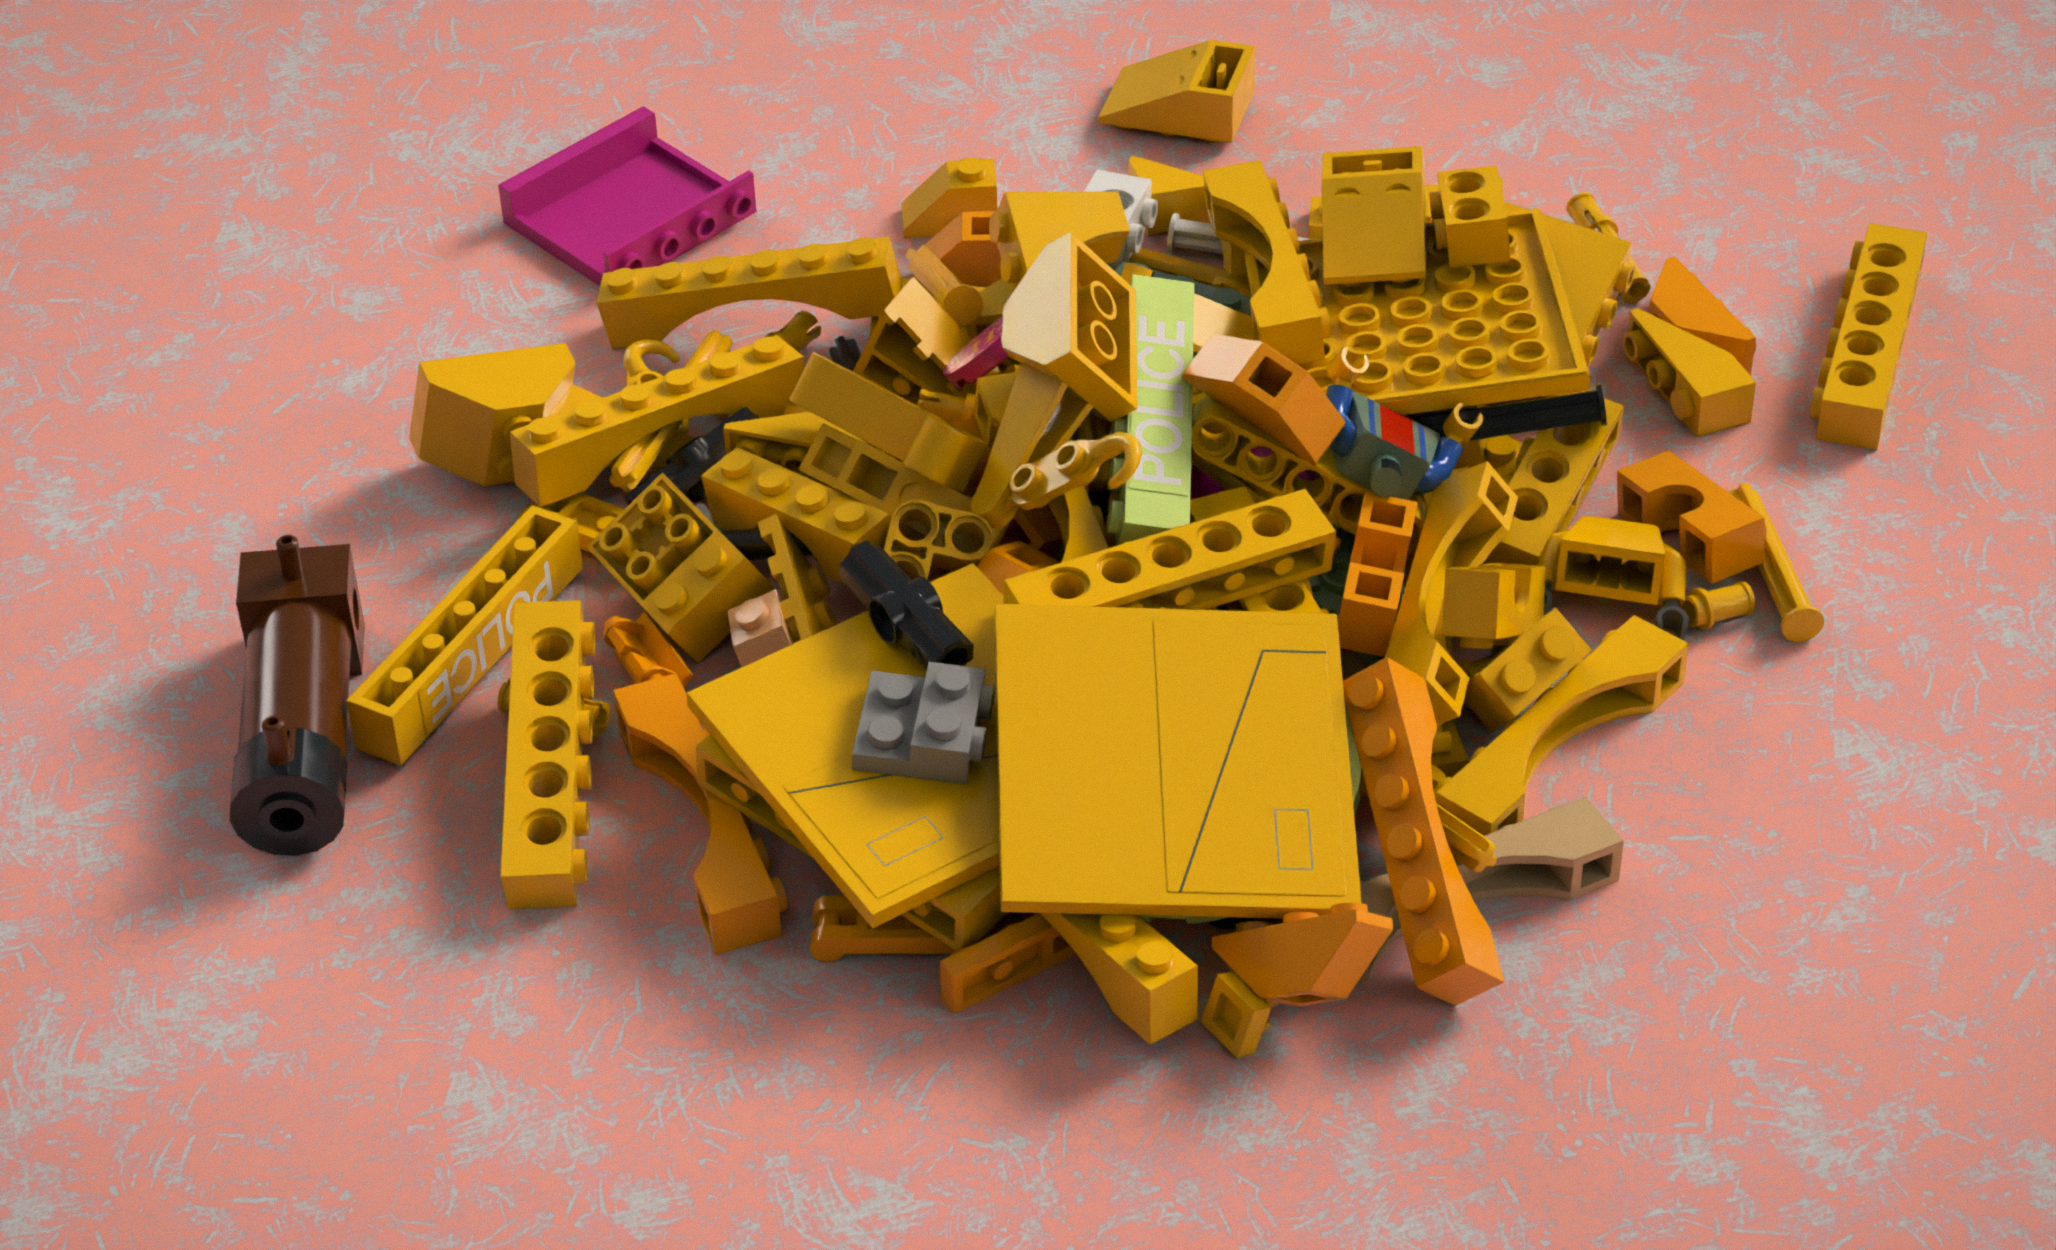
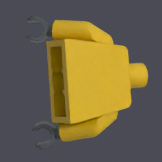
[1536,516,1689,640]

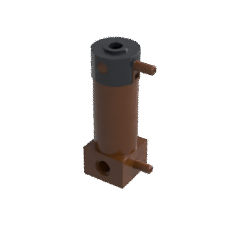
[229,535,365,856]

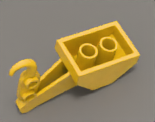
[971,232,1142,529]
[409,339,694,486]

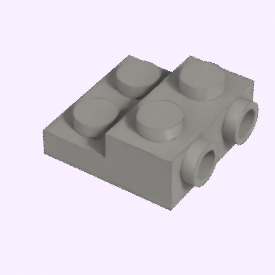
[852,662,995,784]

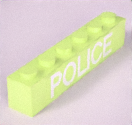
[1107,274,1195,546]

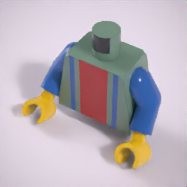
[1326,347,1483,500]

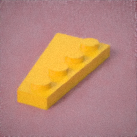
[757,514,837,645]

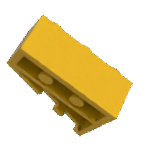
[853,277,1001,405]

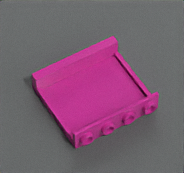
[498,106,757,286]

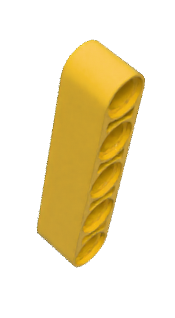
[1191,396,1426,555]

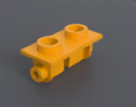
[603,611,693,688]

